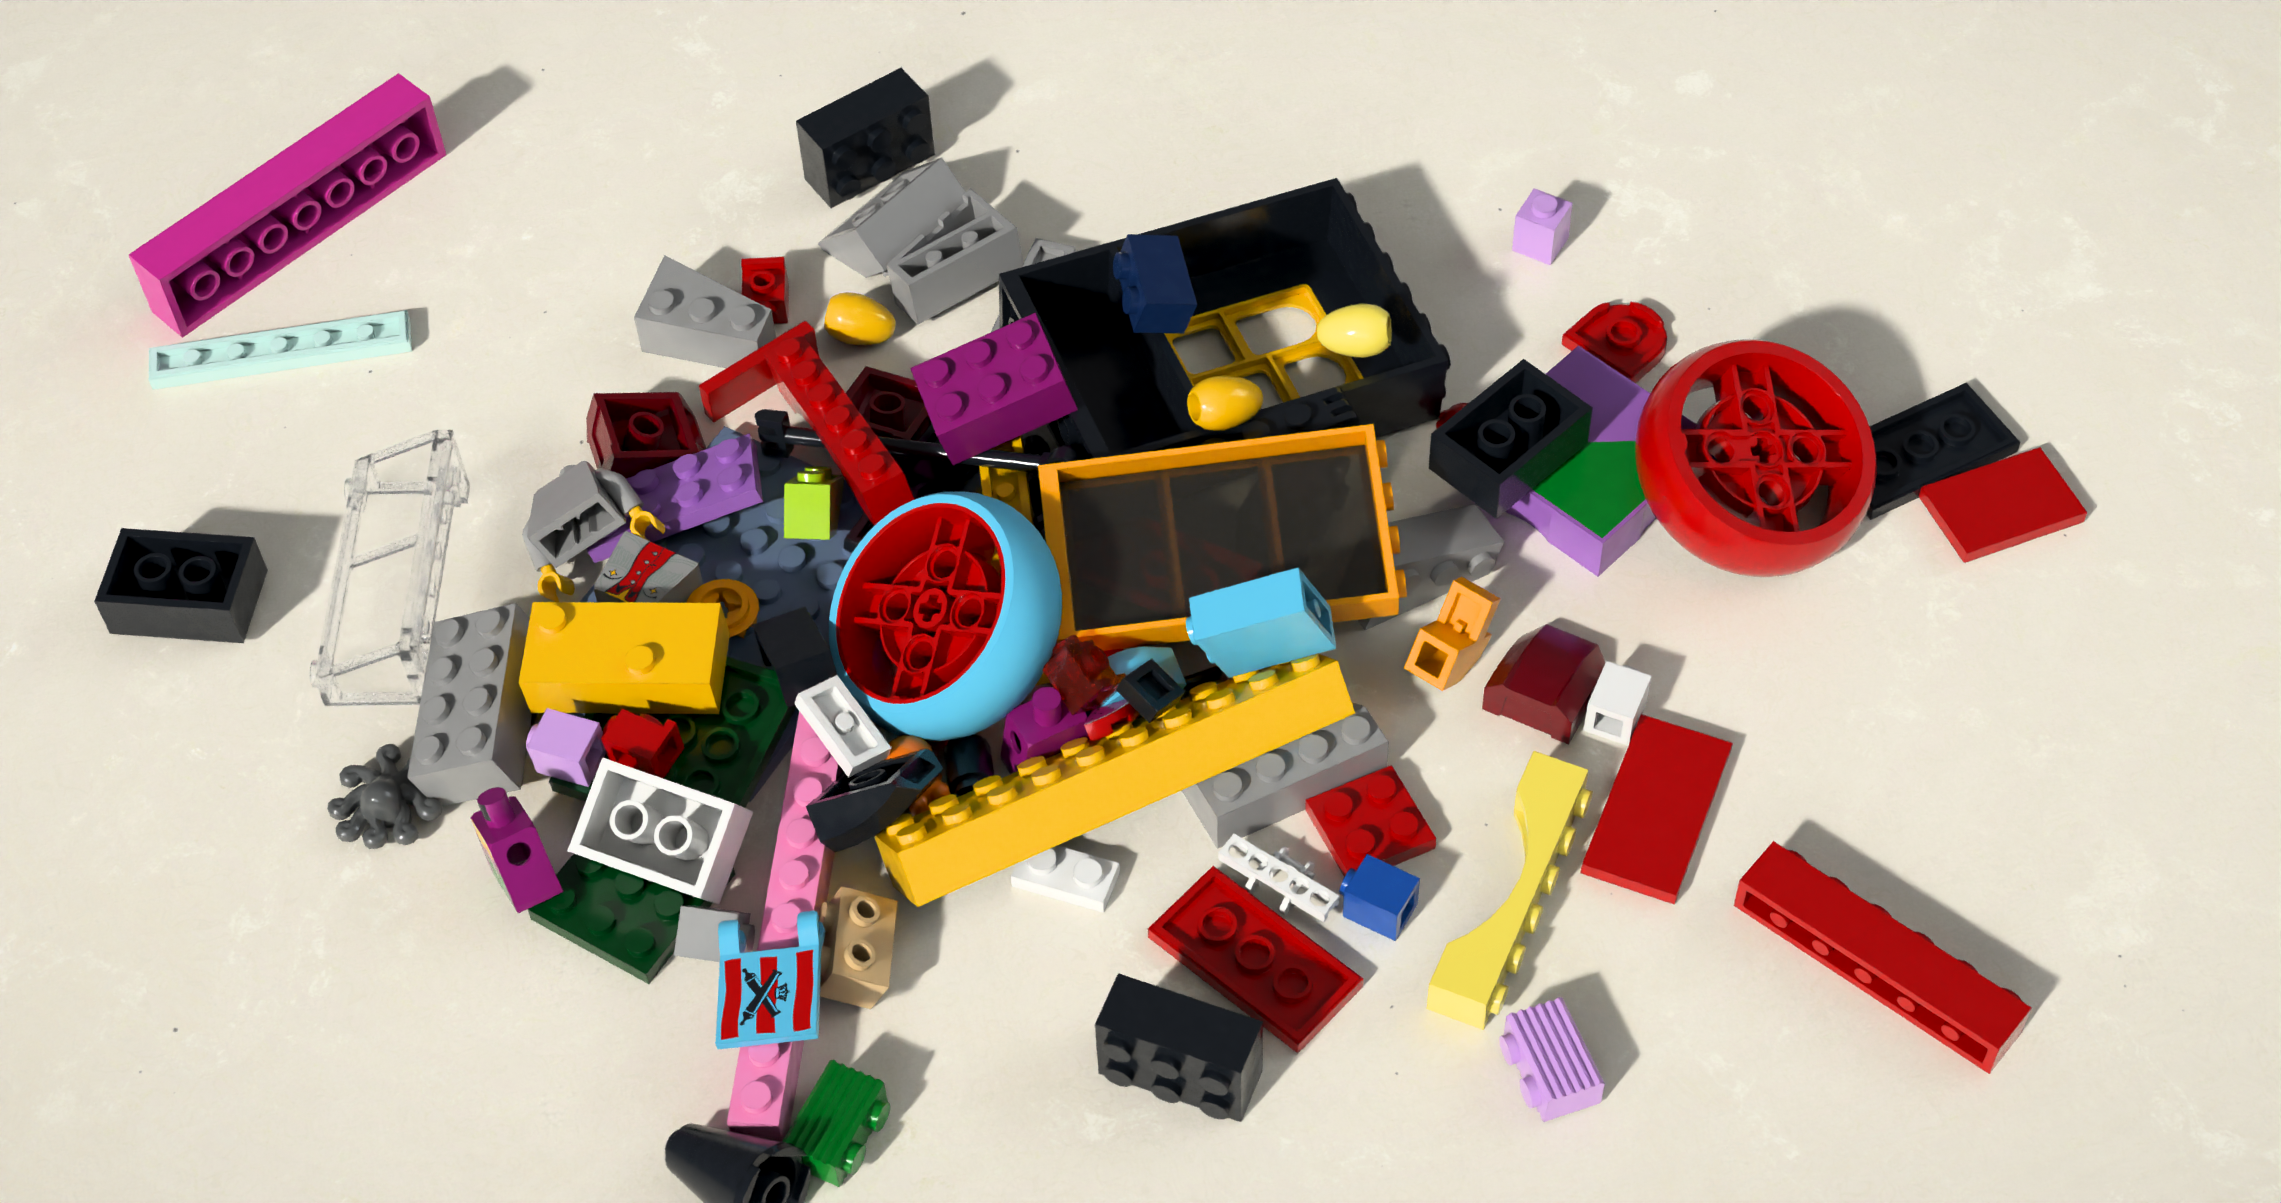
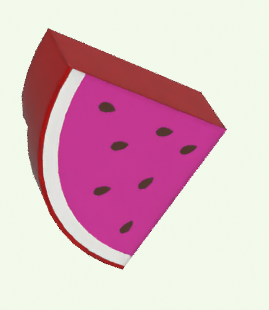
[1084,699,1140,741]

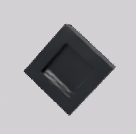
[1115,659,1185,723]

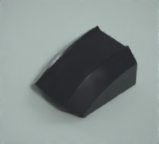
[806,749,944,852]

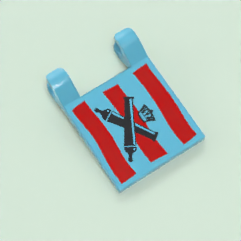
[715,911,825,1050]

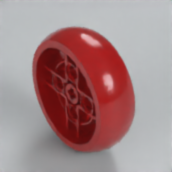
[1635,339,1877,577]

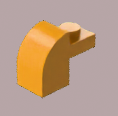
[1404,576,1501,691]

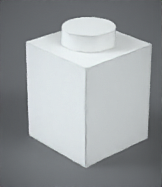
[1584,661,1652,746]

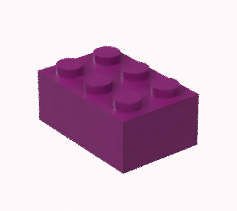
[910,313,1078,465]

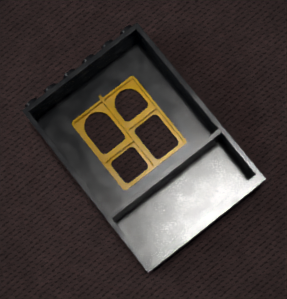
[999,178,1451,490]

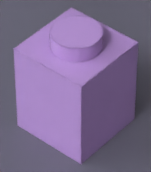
[1512,188,1573,265]
[526,708,606,787]

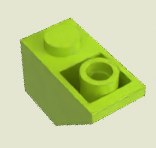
[784,466,844,540]

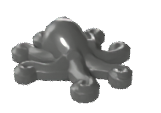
[327,744,443,849]

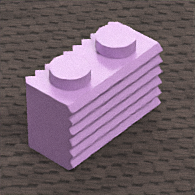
[1499,997,1605,1122]

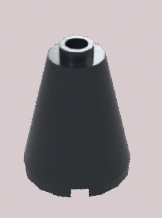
[665,1123,811,1203]

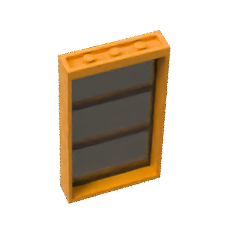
[1038,424,1407,656]

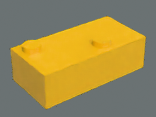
[519,602,730,714]

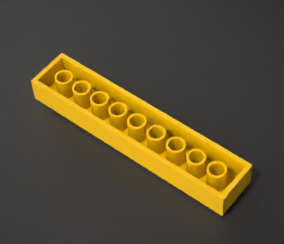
[874,654,1355,907]

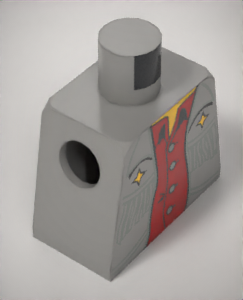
[594,531,703,603]

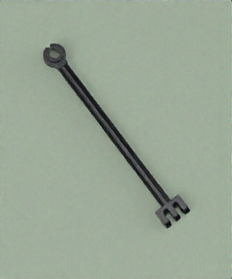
[755,409,1083,473]

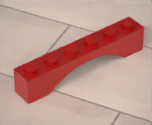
[763,333,914,526]

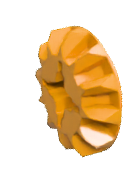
[686,579,760,639]

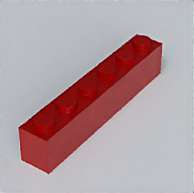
[1733,841,2032,1074]

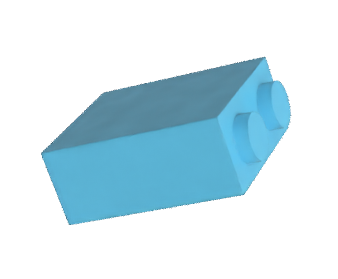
[1186,567,1336,678]

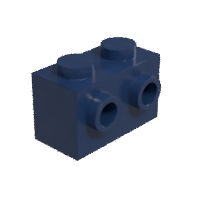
[1113,234,1197,334]

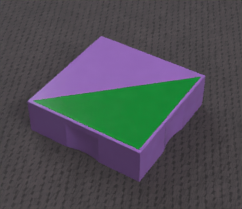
[1506,346,1715,577]

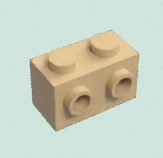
[818,886,897,1009]

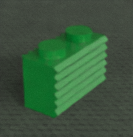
[782,1060,890,1187]

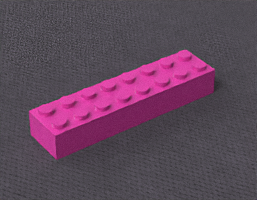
[128,73,446,338]

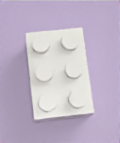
[568,757,753,904]

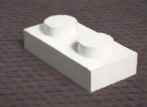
[794,675,892,778]
[1011,845,1120,913]

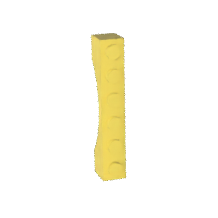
[1427,751,1593,1030]

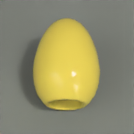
[1317,303,1392,358]

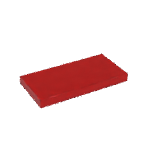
[1581,714,1733,905]
[1148,866,1363,1053]

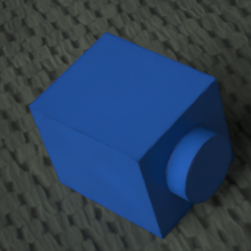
[1339,854,1420,941]

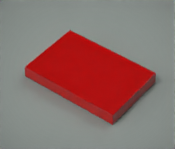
[1919,447,2087,563]

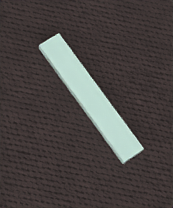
[149,310,412,390]

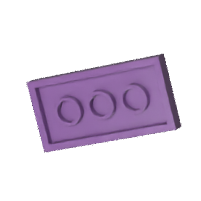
[587,433,763,563]

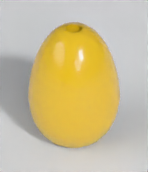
[824,292,896,345]
[1187,375,1263,431]

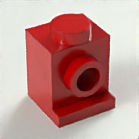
[741,256,789,324]
[601,709,685,779]

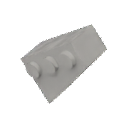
[1337,504,1504,630]

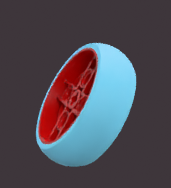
[829,491,1062,741]

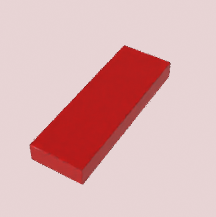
[699,320,819,423]

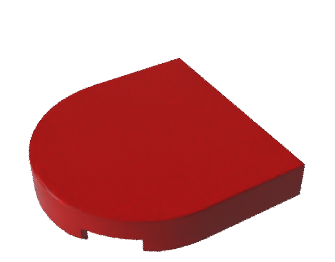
[1561,302,1667,384]

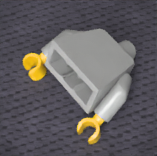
[522,461,665,602]

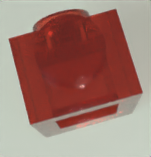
[1042,635,1126,715]

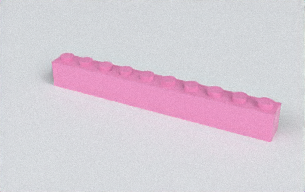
[727,711,844,1141]

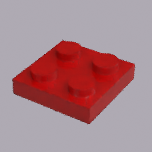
[1305,765,1436,877]

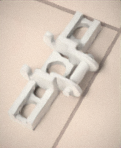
[1218,834,1340,922]

